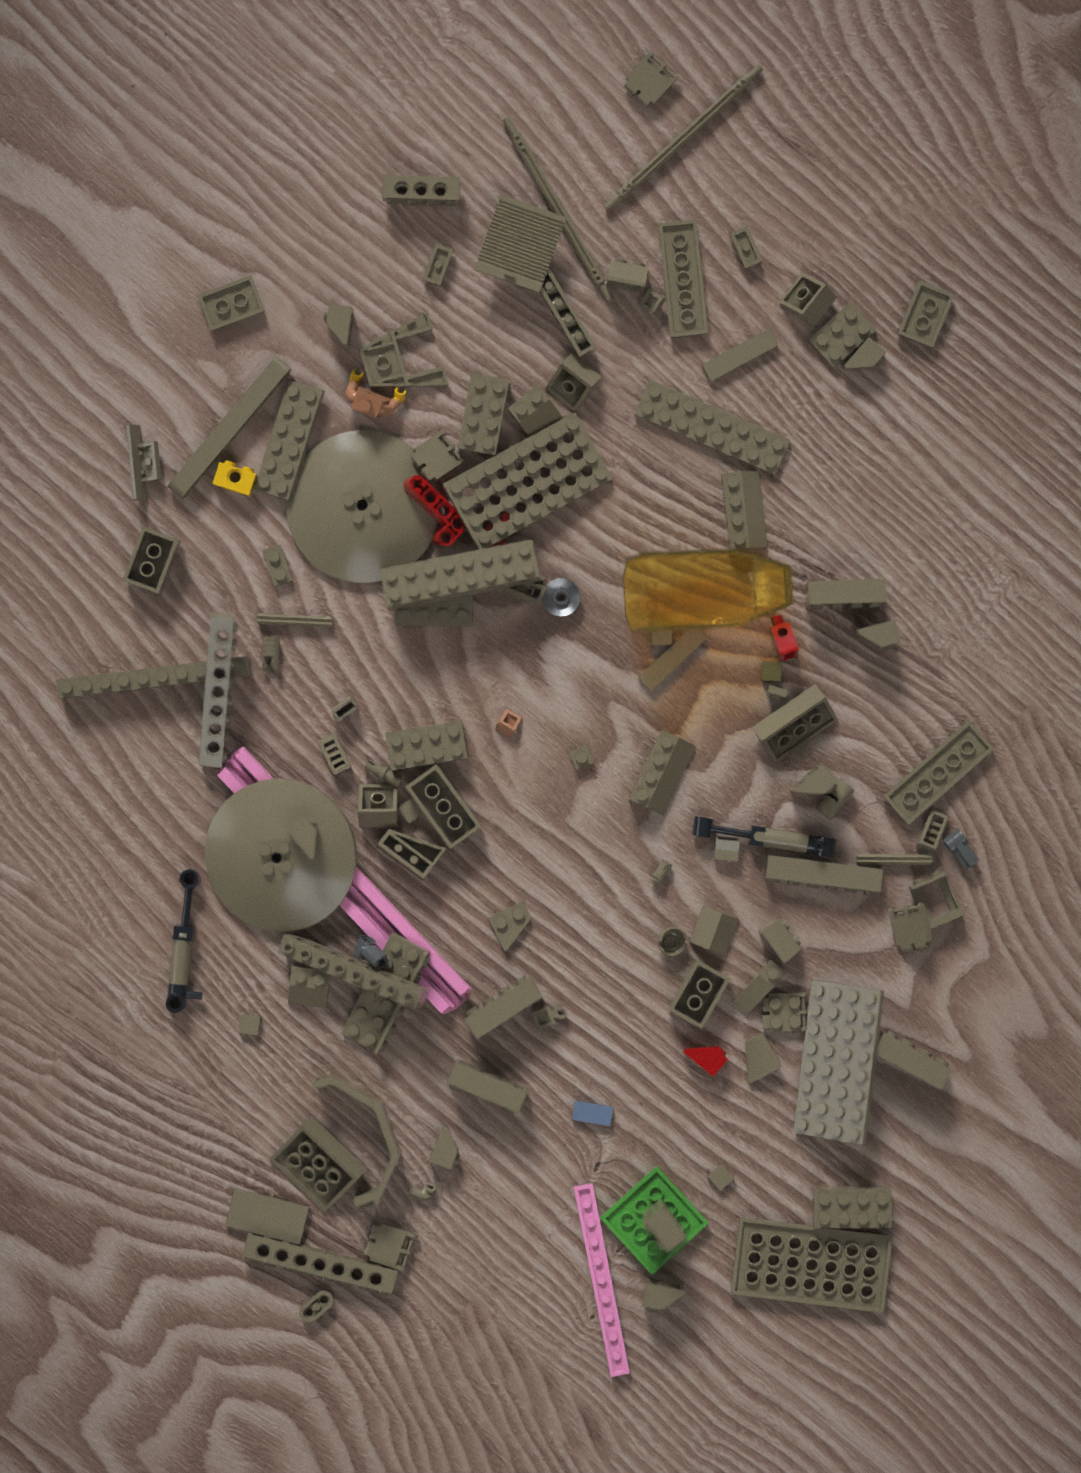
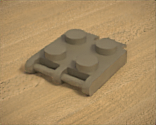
[624,51,680,107]
[410,430,466,482]
[889,903,932,952]
[762,992,808,1032]
[364,1223,418,1272]

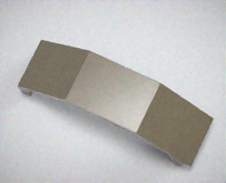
[312,1073,401,1208]

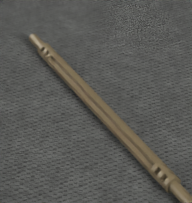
[604,64,763,211]
[502,116,613,302]

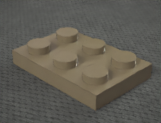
[198,275,265,332]
[897,280,954,349]
[808,302,876,369]

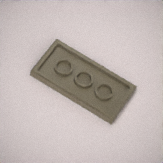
[225,1188,310,1245]

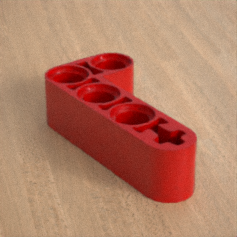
[404,475,466,548]

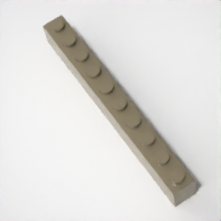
[56,656,252,699]

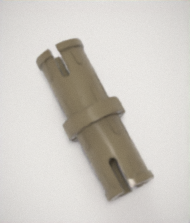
[364,759,403,788]

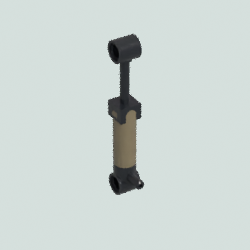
[692,816,837,858]
[166,869,203,1013]

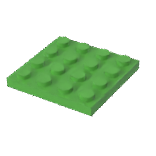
[600,1165,709,1275]

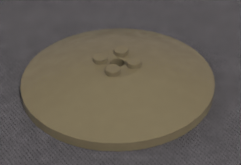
[286,430,440,583]
[205,778,357,932]

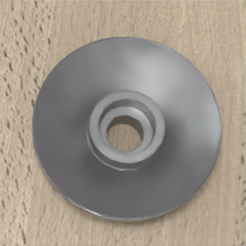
[542,578,580,616]

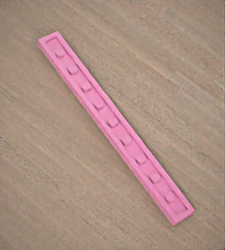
[574,1183,630,1377]

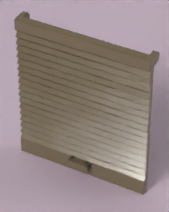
[474,194,566,293]

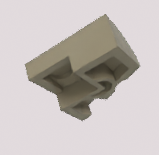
[745,1032,782,1084]

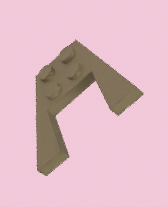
[359,311,449,387]

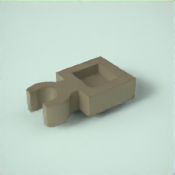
[531,1004,567,1031]

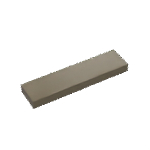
[702,329,778,382]
[639,625,707,692]

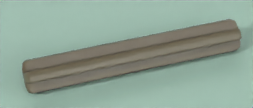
[257,613,333,627]
[856,854,933,865]

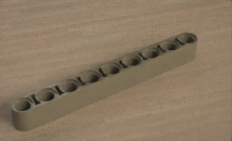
[168,357,292,499]

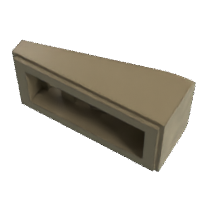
[318,733,352,775]
[916,809,949,854]

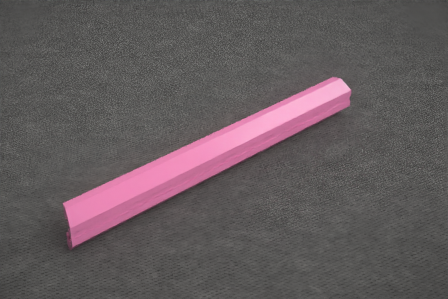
[217,747,472,1014]

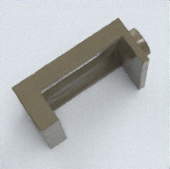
[909,870,965,929]

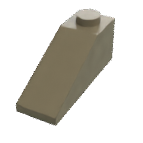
[732,959,786,1014]

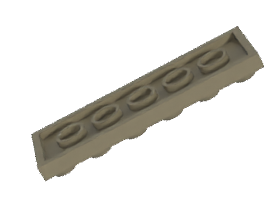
[658,219,708,338]
[254,380,325,501]
[882,720,994,825]

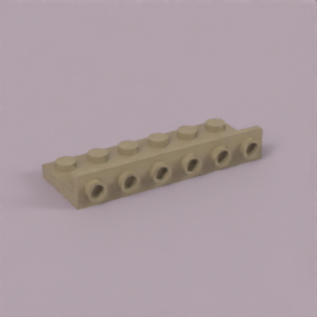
[341,932,430,1055]

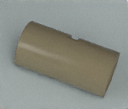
[816,779,855,820]

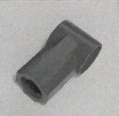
[943,829,979,870]
[353,935,389,970]

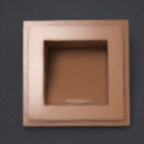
[495,709,522,738]

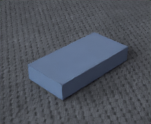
[572,1100,613,1126]

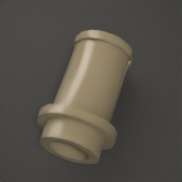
[651,859,672,885]

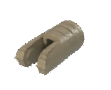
[262,637,280,672]

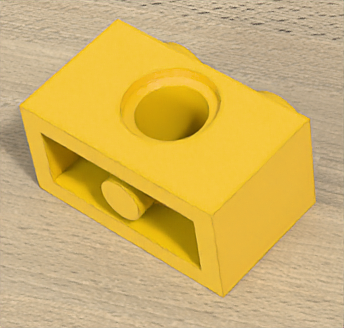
[212,460,258,497]

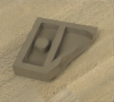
[488,901,531,951]

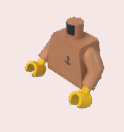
[345,369,406,419]

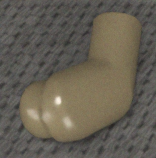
[408,1183,437,1201]

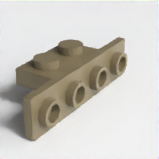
[126,424,162,502]

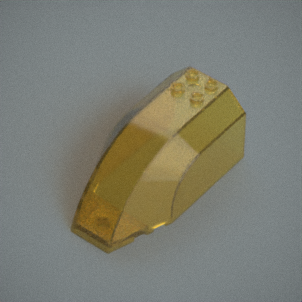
[623,549,793,634]

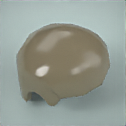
[658,927,687,957]

